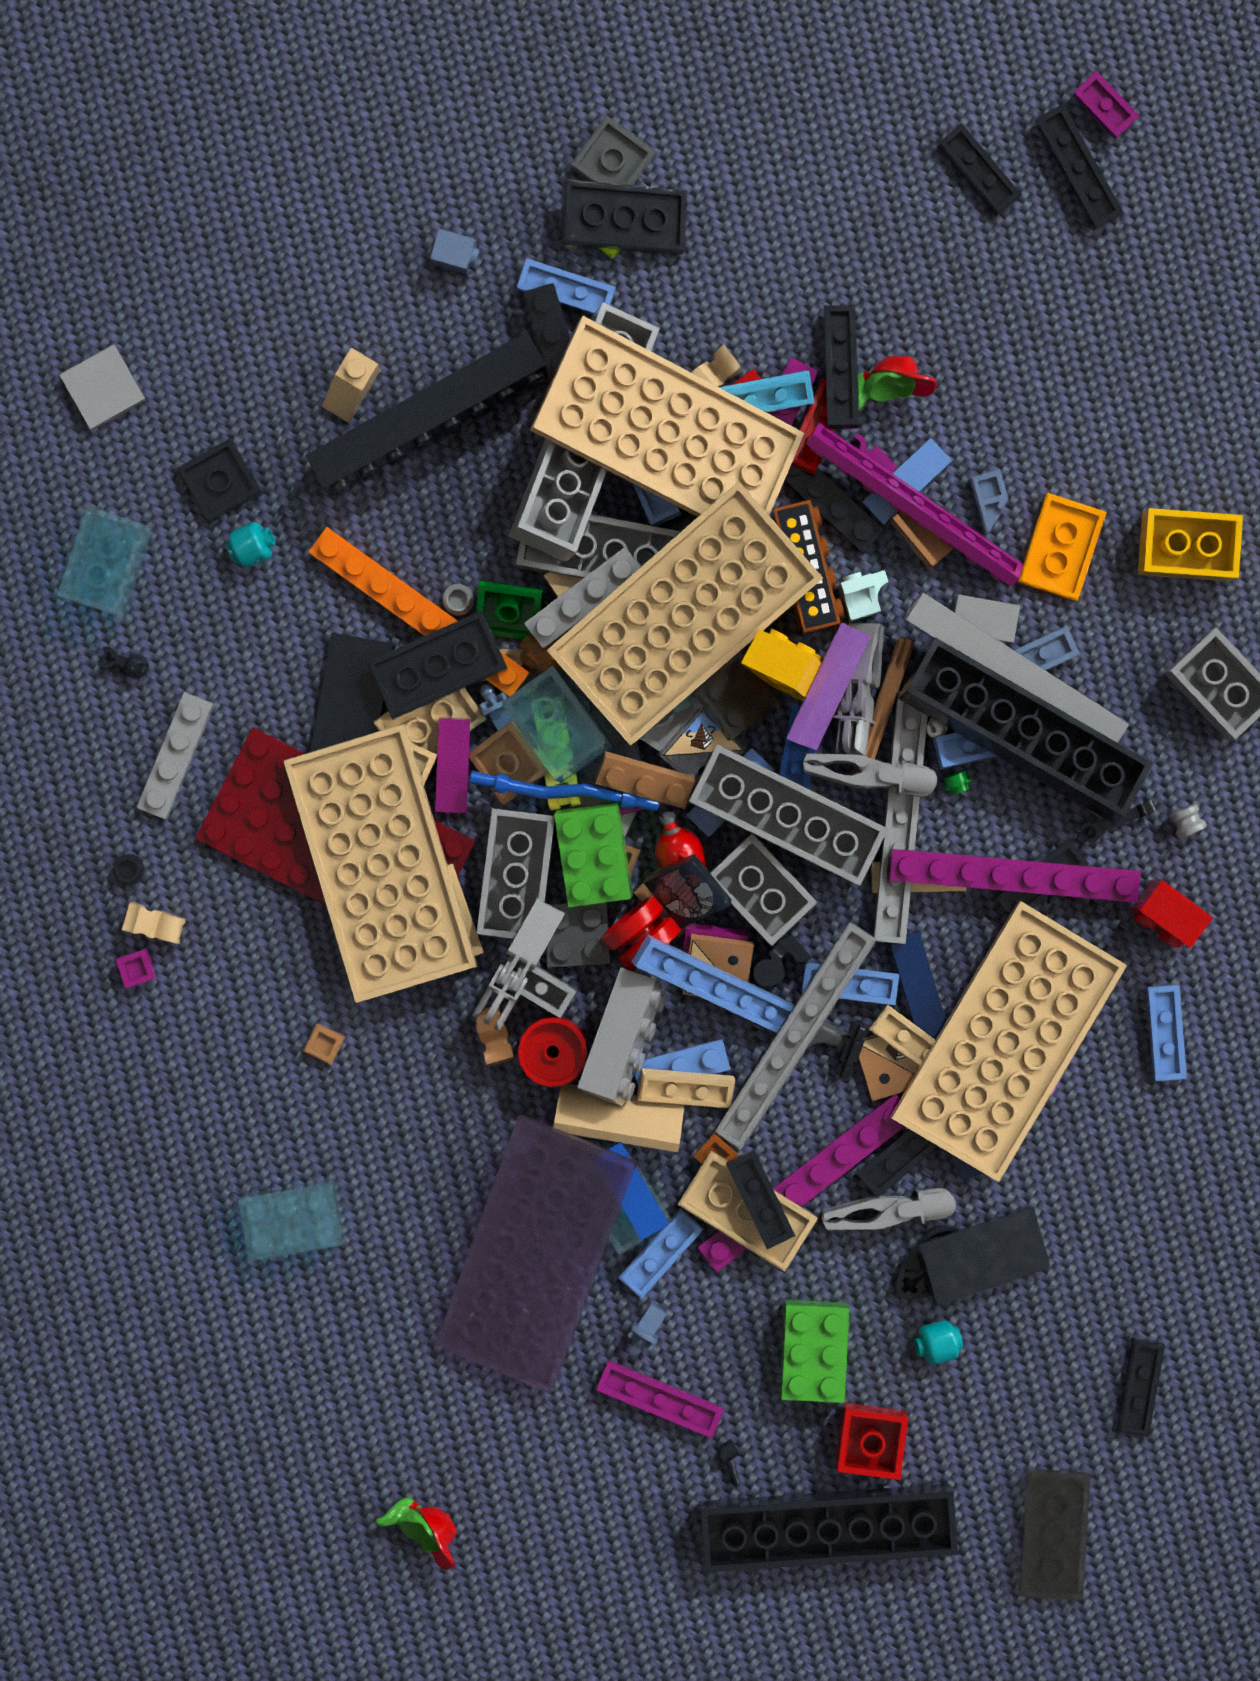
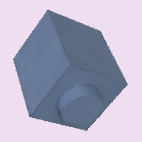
[430,229,480,275]

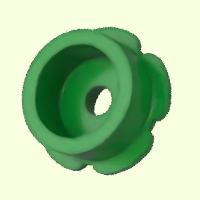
[942,769,972,795]

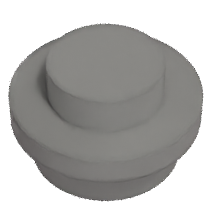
[443,584,474,616]

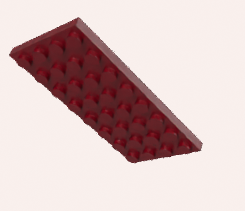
[196,727,476,906]

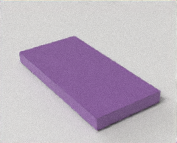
[787,623,871,750]

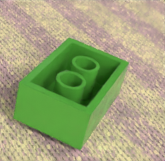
[554,802,633,908]
[780,1299,850,1403]

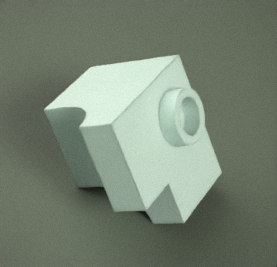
[838,570,888,623]

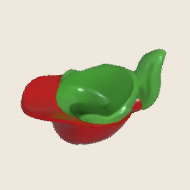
[858,355,937,410]
[375,1498,457,1570]

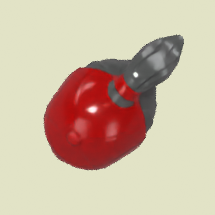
[655,810,706,869]

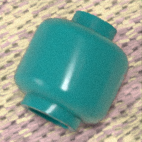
[226,522,275,568]
[914,1320,963,1365]

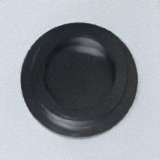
[113,854,145,885]

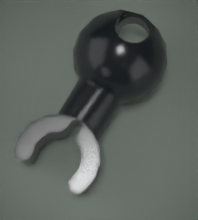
[98,647,149,679]

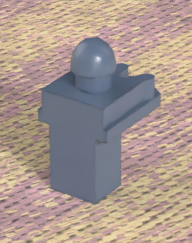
[479,683,513,730]
[626,1302,667,1356]

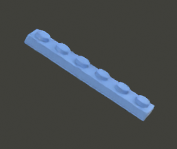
[632,935,796,1033]

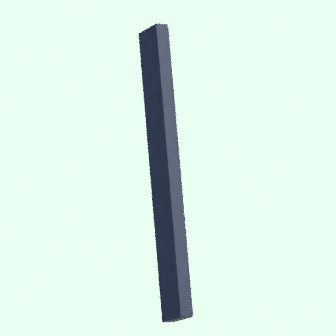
[889,931,984,1180]

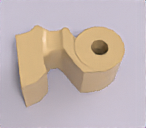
[691,344,743,387]
[122,901,186,944]

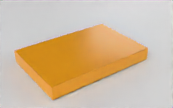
[1017,493,1107,602]

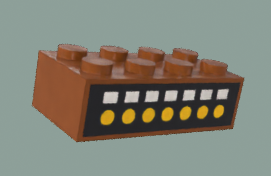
[770,500,844,637]

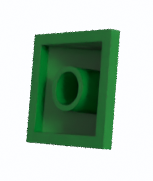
[476,581,543,642]

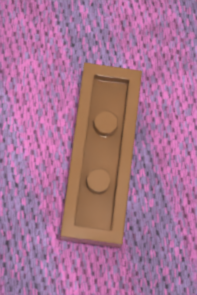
[595,751,695,809]

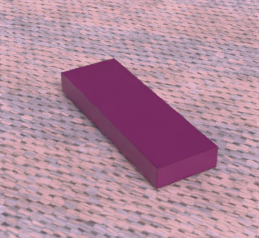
[435,717,470,813]

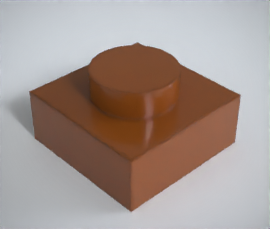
[693,1132,738,1164]

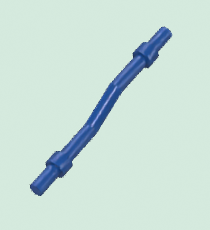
[469,771,660,812]

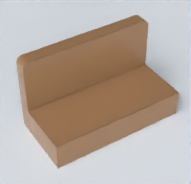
[889,511,954,569]

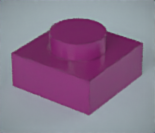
[116,949,157,989]

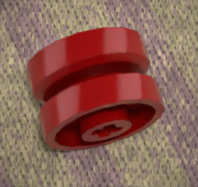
[600,895,681,971]
[518,1015,588,1087]

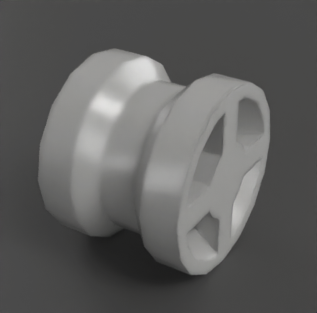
[1168,803,1207,839]

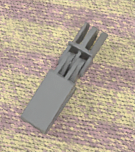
[833,623,884,755]
[803,754,937,797]
[472,898,565,1031]
[821,1188,956,1230]

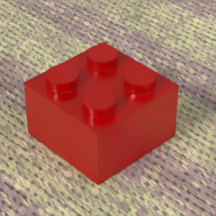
[1129,880,1213,949]
[835,1402,909,1480]

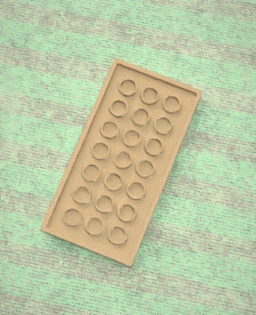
[530,316,804,517]
[547,481,823,746]
[284,724,478,1003]
[890,901,1127,1182]

